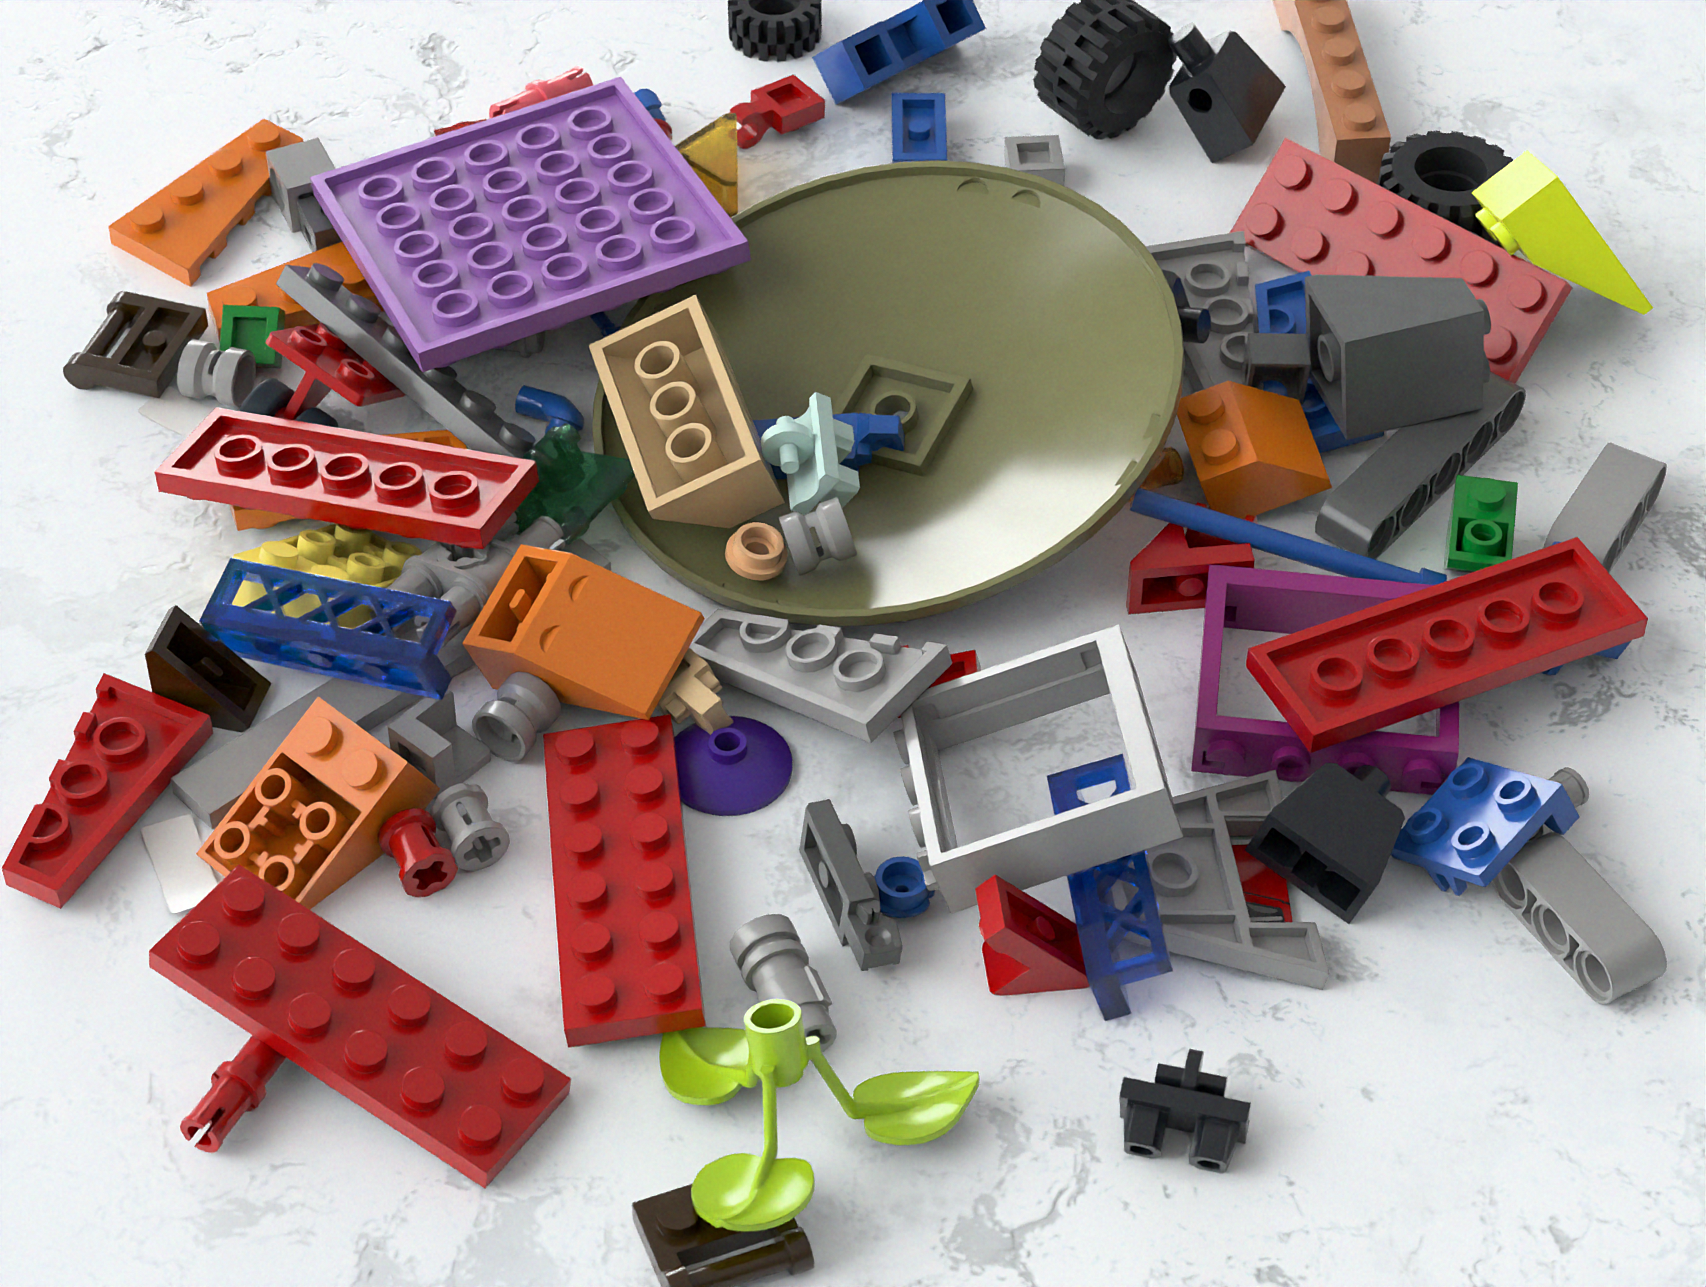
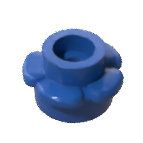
[874,857,935,918]

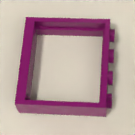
[1191,564,1460,795]

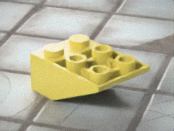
[220,524,422,671]

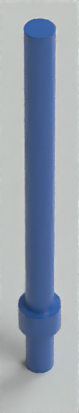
[1129,488,1447,585]

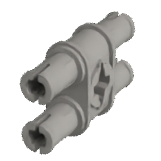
[368,513,565,650]

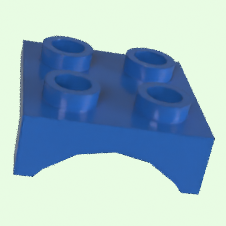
[1391,757,1580,896]

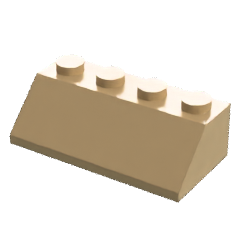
[588,295,785,528]

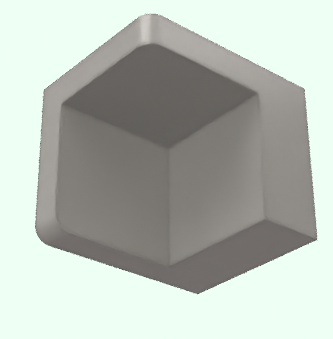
[387,686,491,800]

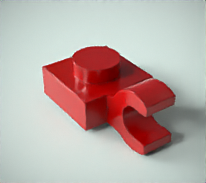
[728,74,826,149]

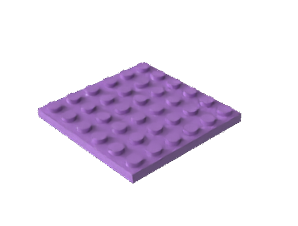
[310,76,751,372]

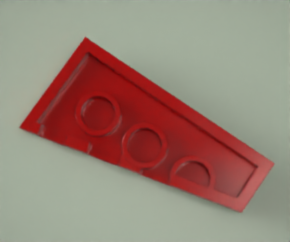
[2,673,213,909]

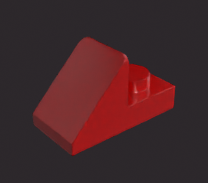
[1126,523,1255,615]
[975,874,1096,996]

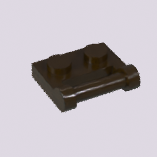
[63,291,208,398]
[632,1183,814,1287]

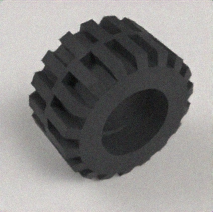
[1033,0,1177,140]
[1378,130,1513,250]

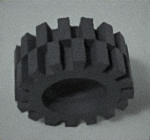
[728,0,822,62]

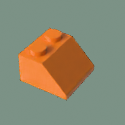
[1177,380,1332,519]

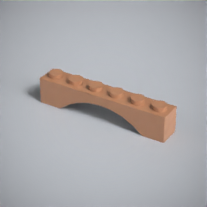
[1272,0,1391,185]

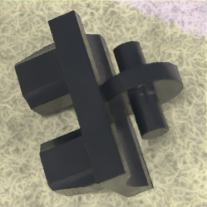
[1119,1049,1251,1174]

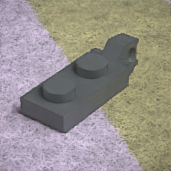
[799,799,903,971]

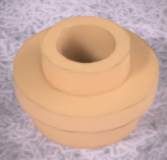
[725,522,788,581]

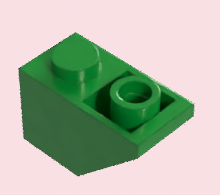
[1443,475,1518,573]

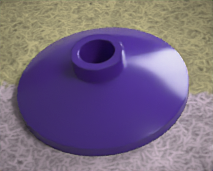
[675,716,793,816]

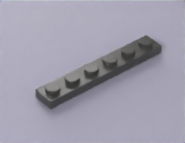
[276,263,552,480]

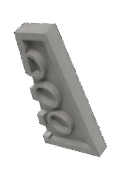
[1146,231,1262,392]

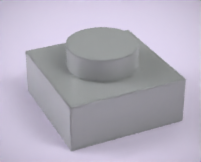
[1004,135,1065,186]

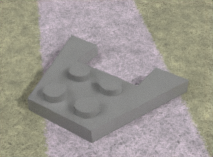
[1098,770,1329,990]

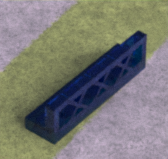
[199,558,457,700]
[1047,754,1173,1021]

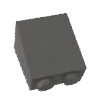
[1305,275,1491,440]

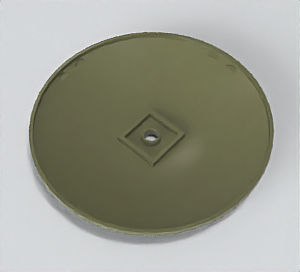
[592,160,1185,626]

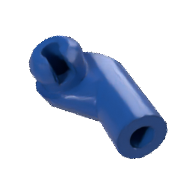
[515,385,585,447]

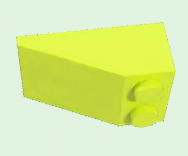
[1472,150,1653,315]

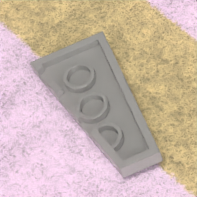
[689,609,952,743]

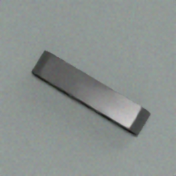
[1315,372,1526,560]

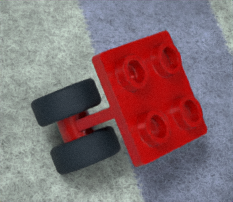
[239,322,406,428]

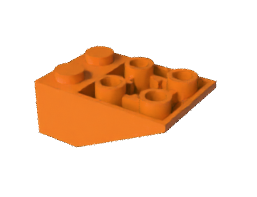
[462,544,705,720]
[196,696,440,910]

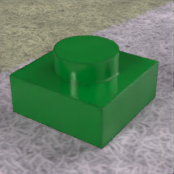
[219,305,286,368]

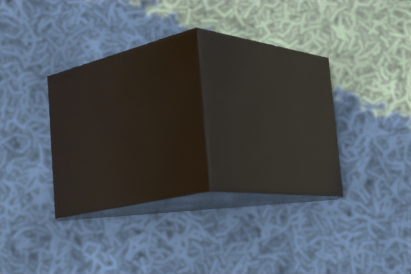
[145,605,272,733]

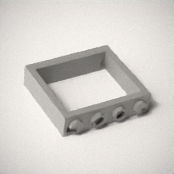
[893,624,1183,914]

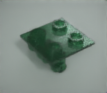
[514,423,635,545]

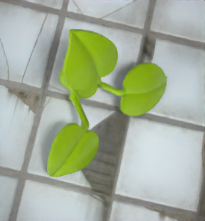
[659,999,980,1231]

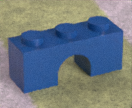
[812,0,986,105]

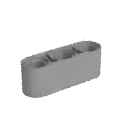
[1543,442,1667,573]
[1492,831,1667,1004]

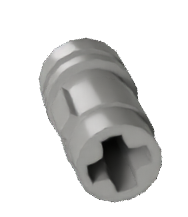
[730,914,837,1052]

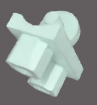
[761,392,860,515]

